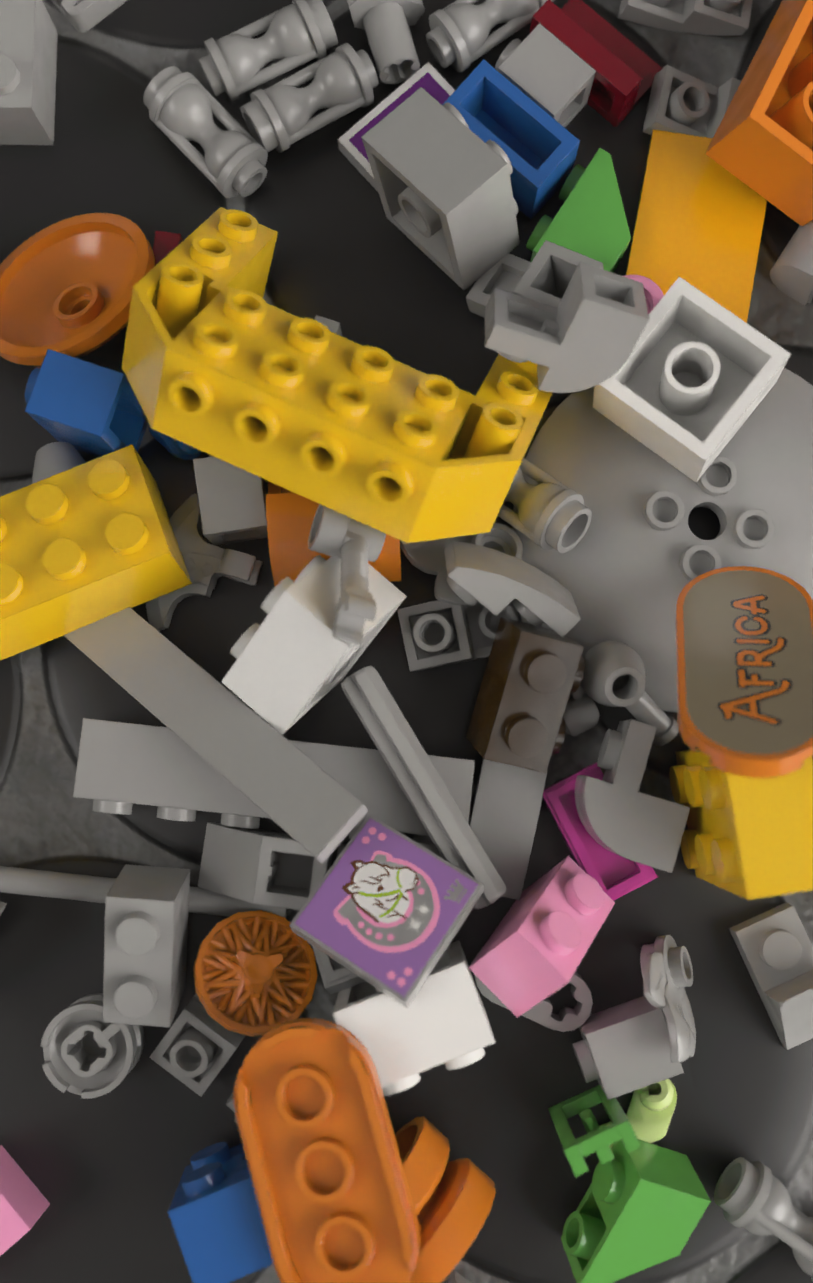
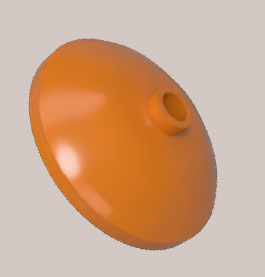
[0,213,155,366]

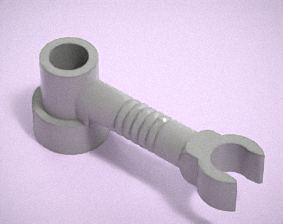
[308,504,386,646]

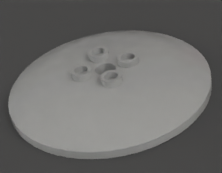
[511,368,813,713]

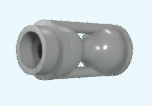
[198,0,338,103]
[426,0,555,73]
[240,43,378,153]
[143,66,268,198]
[497,458,592,553]
[714,1157,813,1281]

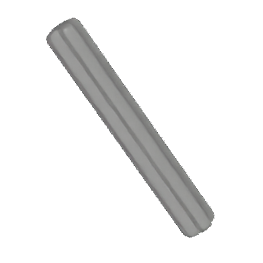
[341,666,506,909]

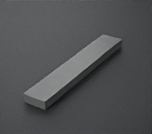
[63,607,368,864]

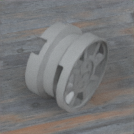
[41,993,145,1099]

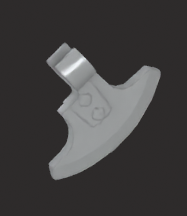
[146,494,263,631]

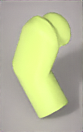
[599,1079,677,1149]

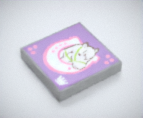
[290,814,484,1008]

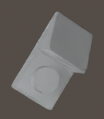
[729,903,813,1050]

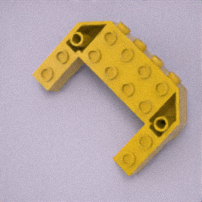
[122,207,553,543]

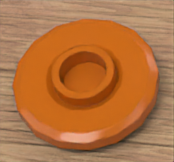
[193,910,318,1037]

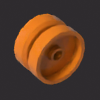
[394,1117,496,1283]

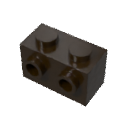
[466,617,585,773]

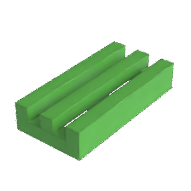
[548,1085,641,1177]

